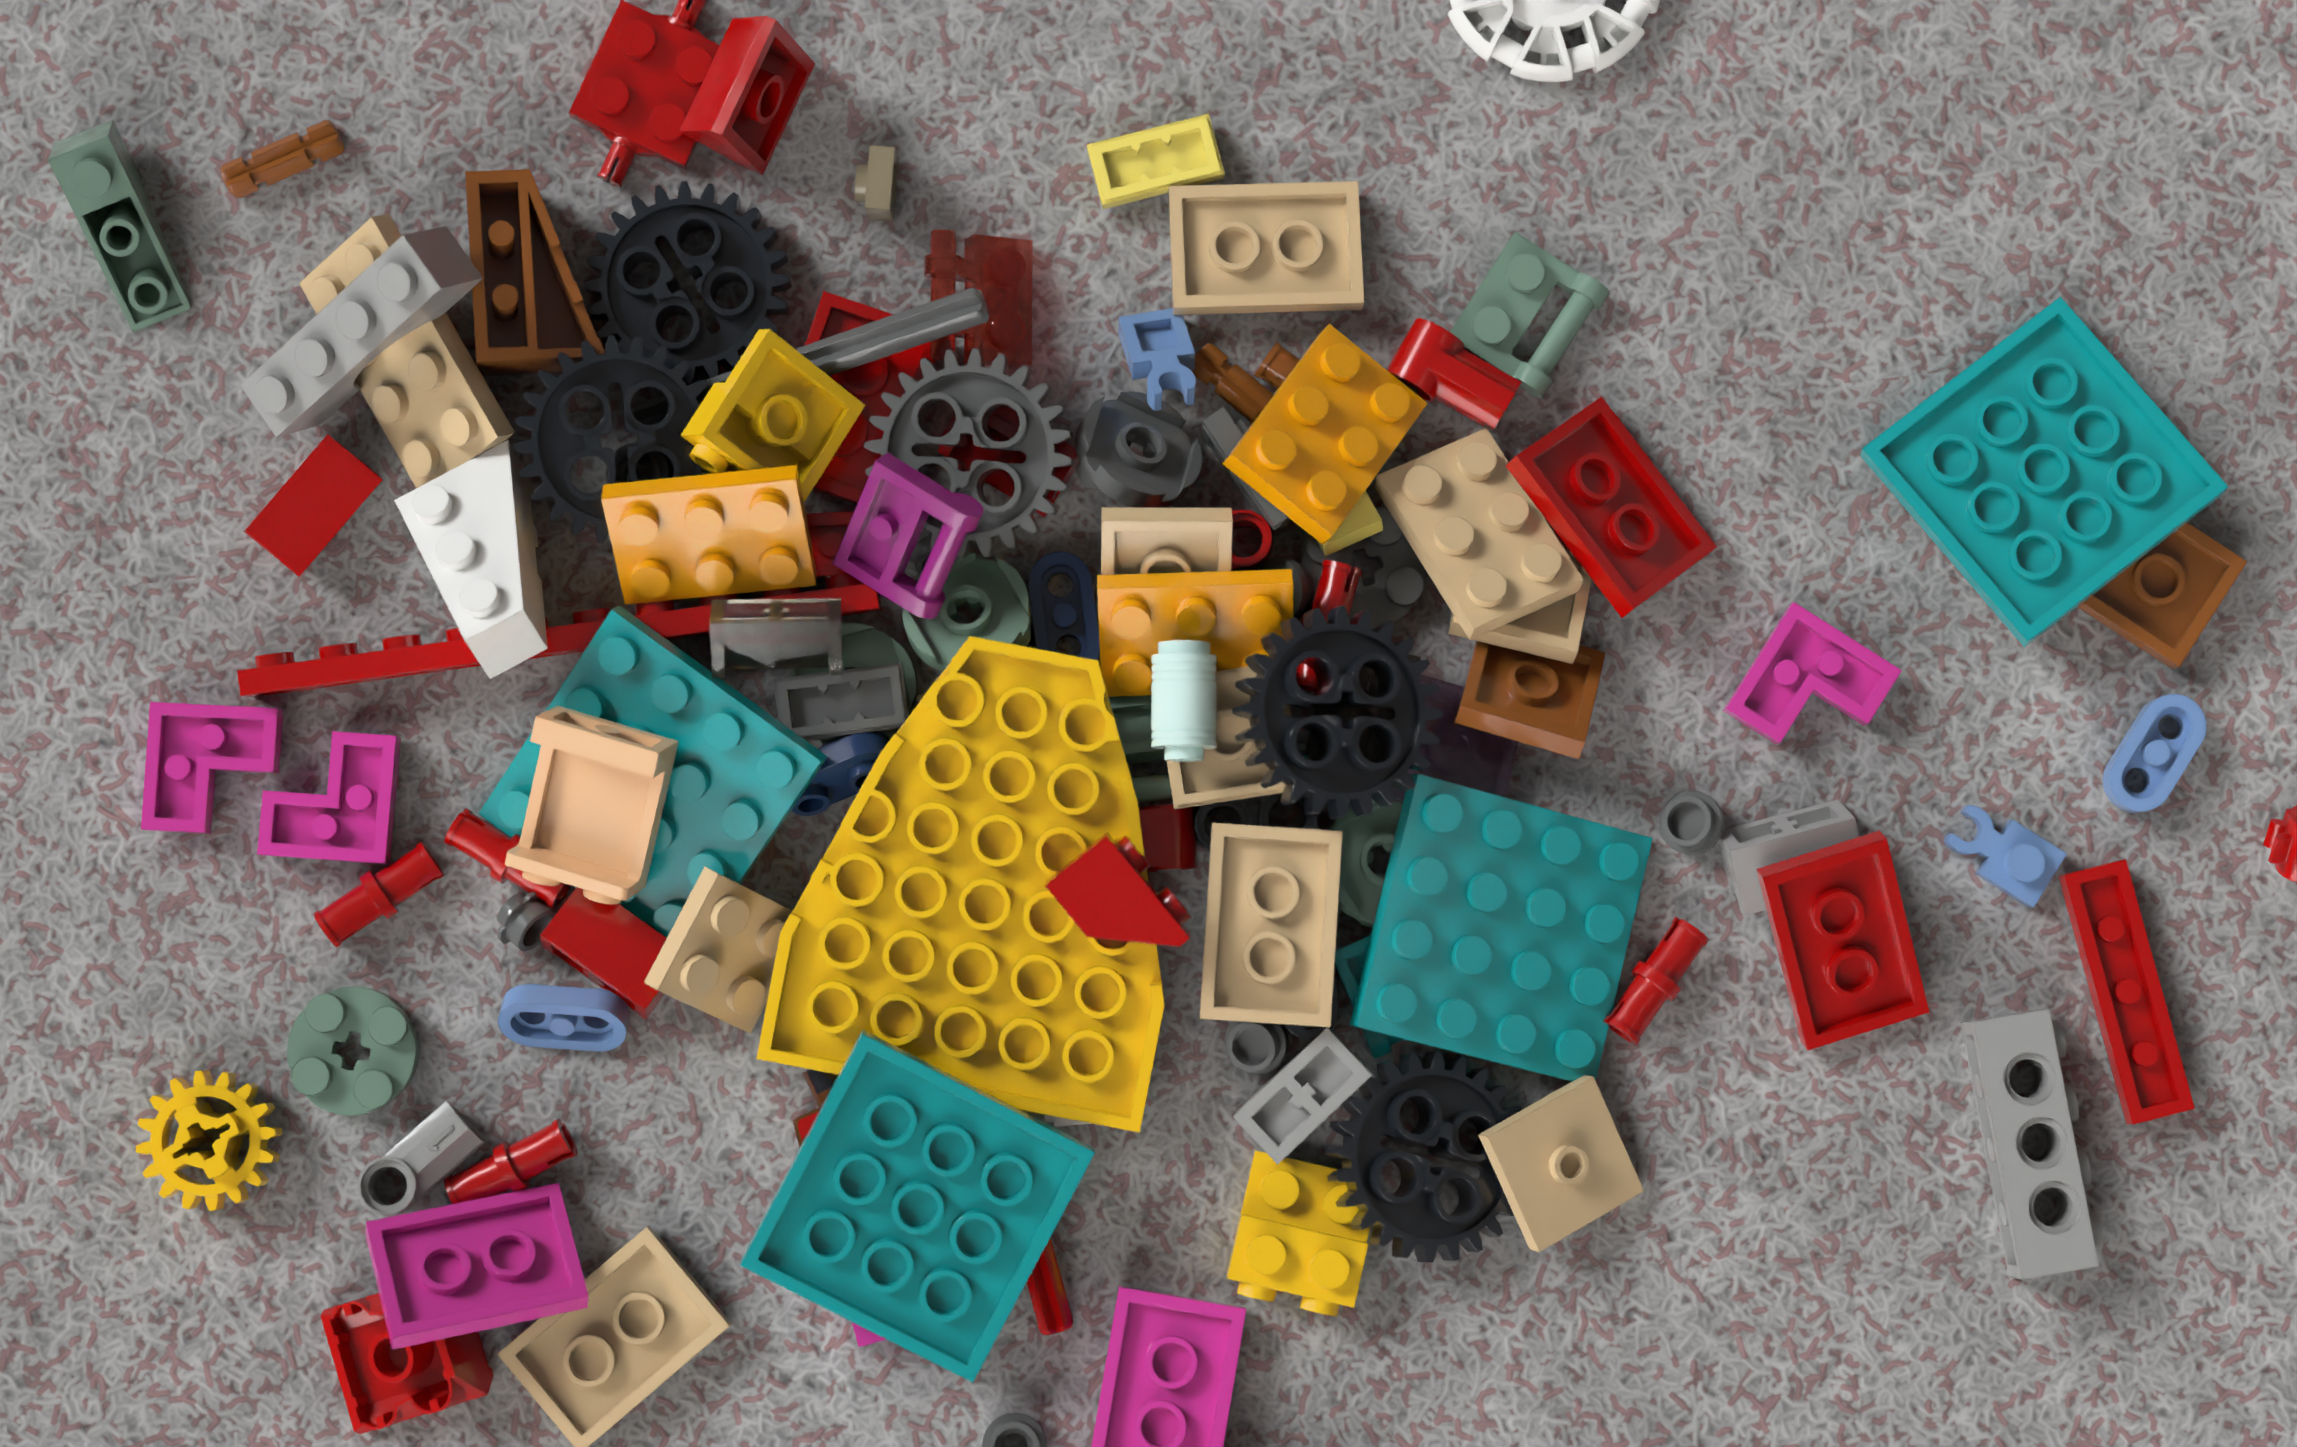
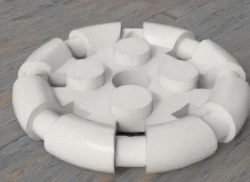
[1447,0,1660,82]

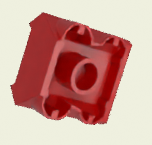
[320,1293,494,1434]

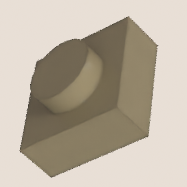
[855,145,899,222]

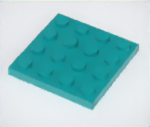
[1860,296,2229,648]
[478,606,828,938]
[1349,774,1653,1082]
[740,1030,1095,1383]

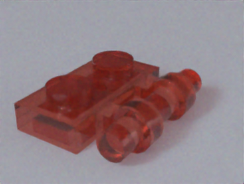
[924,229,1033,368]

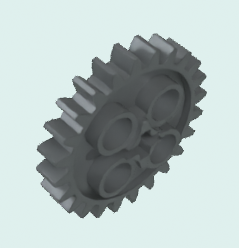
[864,348,1075,558]

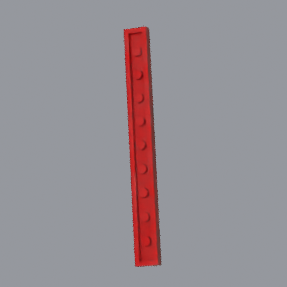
[237,574,882,697]

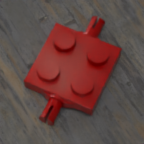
[568,0,720,188]

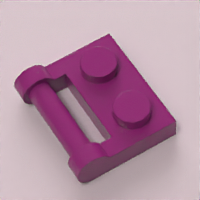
[833,452,984,619]

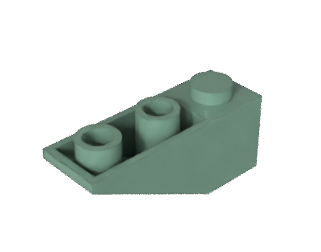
[48,120,192,332]

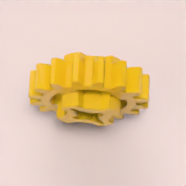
[135,1070,282,1211]

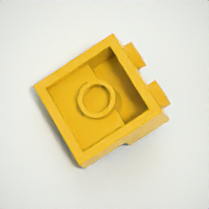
[680,329,865,502]
[1226,1150,1370,1317]

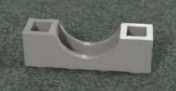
[240,226,483,438]

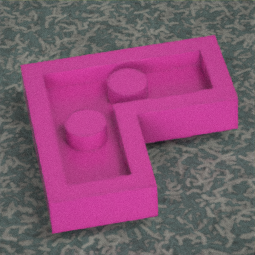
[1722,602,1902,745]
[141,702,283,834]
[257,731,401,865]

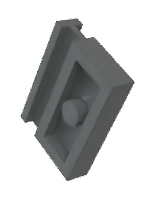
[1201,406,1293,538]

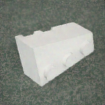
[394,440,548,679]

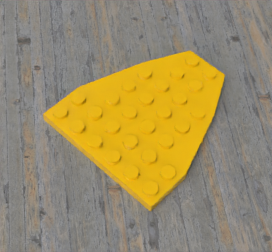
[756,636,1164,1133]

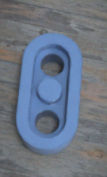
[2103,694,2206,813]
[498,984,630,1051]

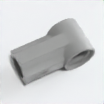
[357,1100,485,1216]

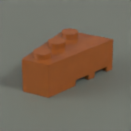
[465,169,605,375]

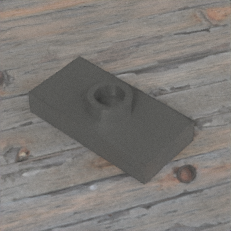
[773,662,909,742]

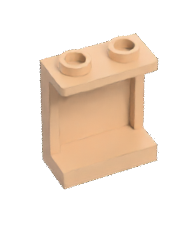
[505,705,679,904]

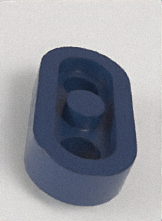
[1028,551,1100,660]
[791,732,890,816]

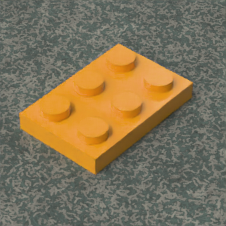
[1223,324,1428,545]
[601,465,817,605]
[1097,569,1293,697]

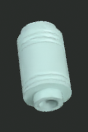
[1151,640,1217,762]

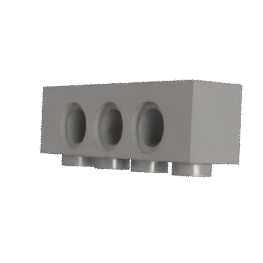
[1960,1009,2104,1280]

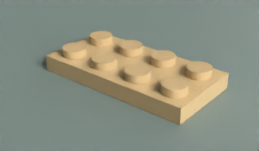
[299,214,515,488]

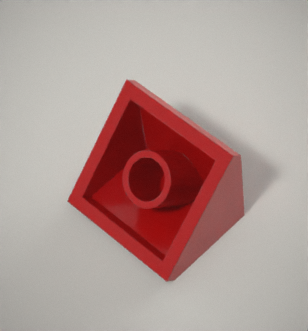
[679,16,816,175]

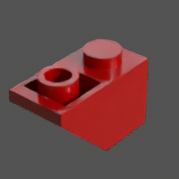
[1045,831,1192,947]

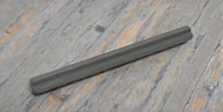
[633,288,989,425]

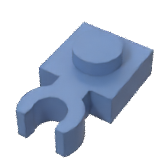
[1118,308,1196,411]
[1943,805,2067,908]

